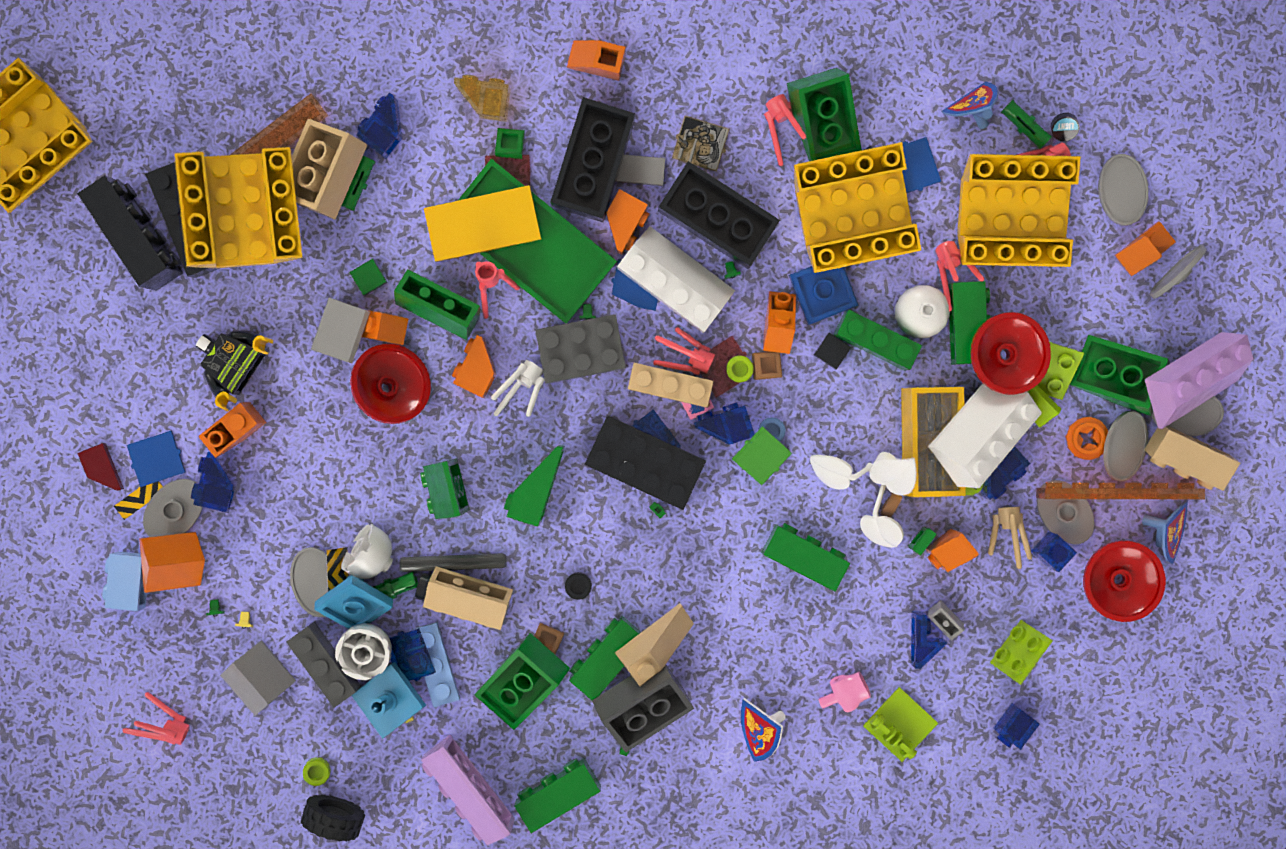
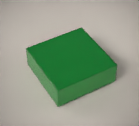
[495,128,525,159]
[349,258,388,296]
[908,526,937,556]

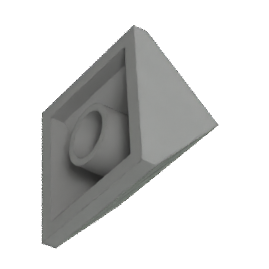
[311,298,370,364]
[220,640,296,716]

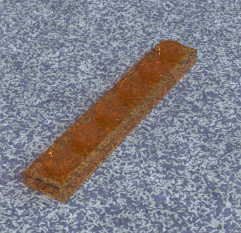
[1036,482,1205,500]

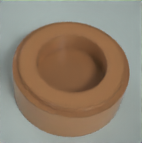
[880,493,902,518]

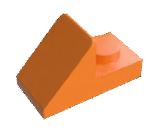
[1115,221,1176,276]

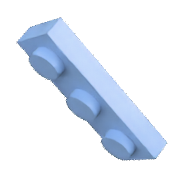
[411,622,460,707]

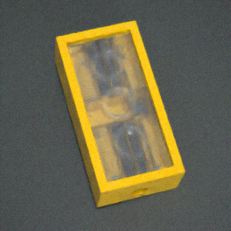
[901,387,966,497]

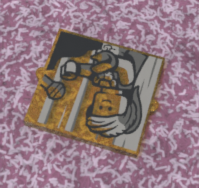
[672,116,729,172]

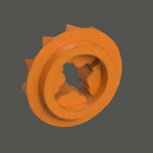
[1065,417,1108,460]

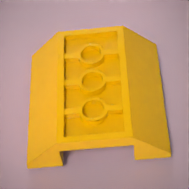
[0,57,92,213]
[794,142,922,273]
[174,147,302,268]
[957,154,1081,267]

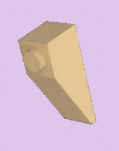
[615,603,694,686]

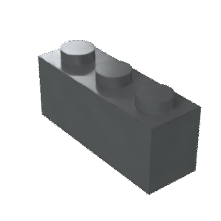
[286,622,362,708]

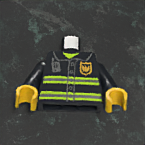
[196,330,274,412]

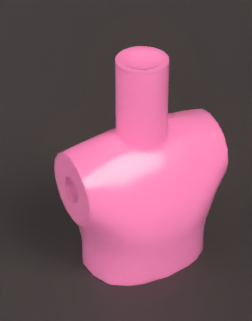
[818,672,871,712]

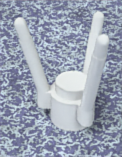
[491,360,545,417]

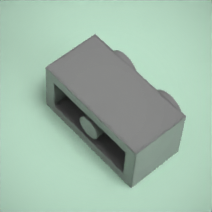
[928,600,964,640]

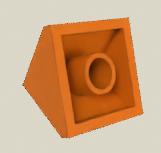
[139,532,205,593]

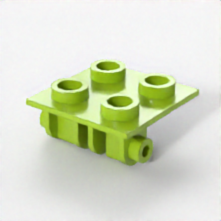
[1038,342,1084,400]
[990,620,1053,685]
[863,687,938,762]

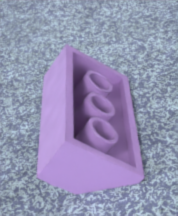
[1145,332,1253,429]
[421,735,515,845]

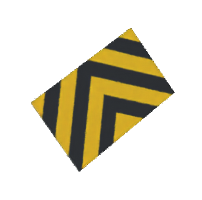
[114,481,163,520]
[326,547,348,592]

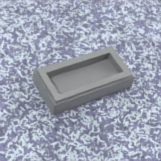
[616,155,665,186]

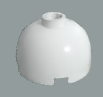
[895,285,950,338]
[341,524,393,579]
[335,623,392,680]

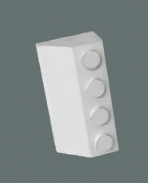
[617,226,735,333]
[928,384,1042,488]

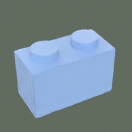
[102,551,147,611]

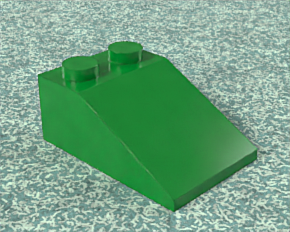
[786,68,862,161]
[1070,335,1170,416]
[504,445,565,527]
[420,458,470,519]
[474,633,570,730]

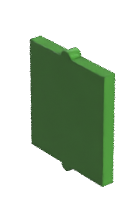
[732,426,792,485]

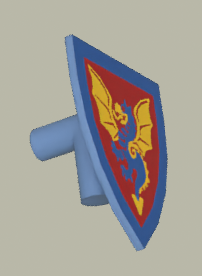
[941,82,999,129]
[1142,499,1188,565]

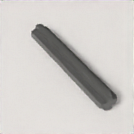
[399,553,507,572]

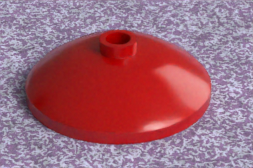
[971,312,1051,395]
[350,344,431,424]
[1083,540,1166,622]

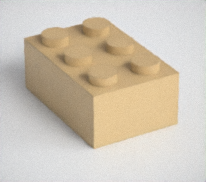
[291,119,367,220]

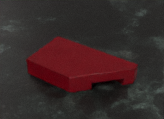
[77,443,124,491]

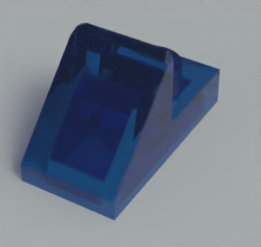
[911,611,948,669]

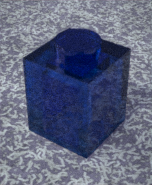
[1031,532,1077,572]
[993,703,1040,750]

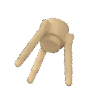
[988,507,1032,569]

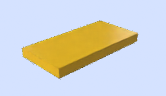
[424,185,542,262]

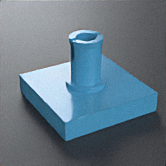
[314,575,393,629]
[351,662,426,739]

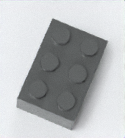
[535,314,626,384]
[592,665,694,752]

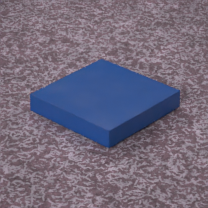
[788,266,859,325]

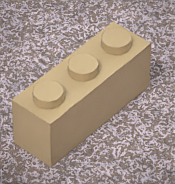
[628,363,714,408]
[1144,426,1240,491]
[423,567,513,630]

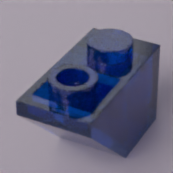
[356,92,402,159]
[693,402,755,445]
[981,446,1031,500]
[191,452,235,513]

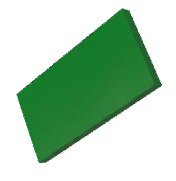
[458,159,617,324]

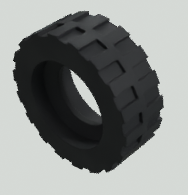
[300,795,365,842]

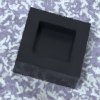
[813,333,851,370]

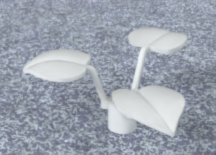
[810,452,917,548]

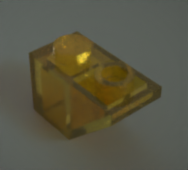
[454,75,511,122]

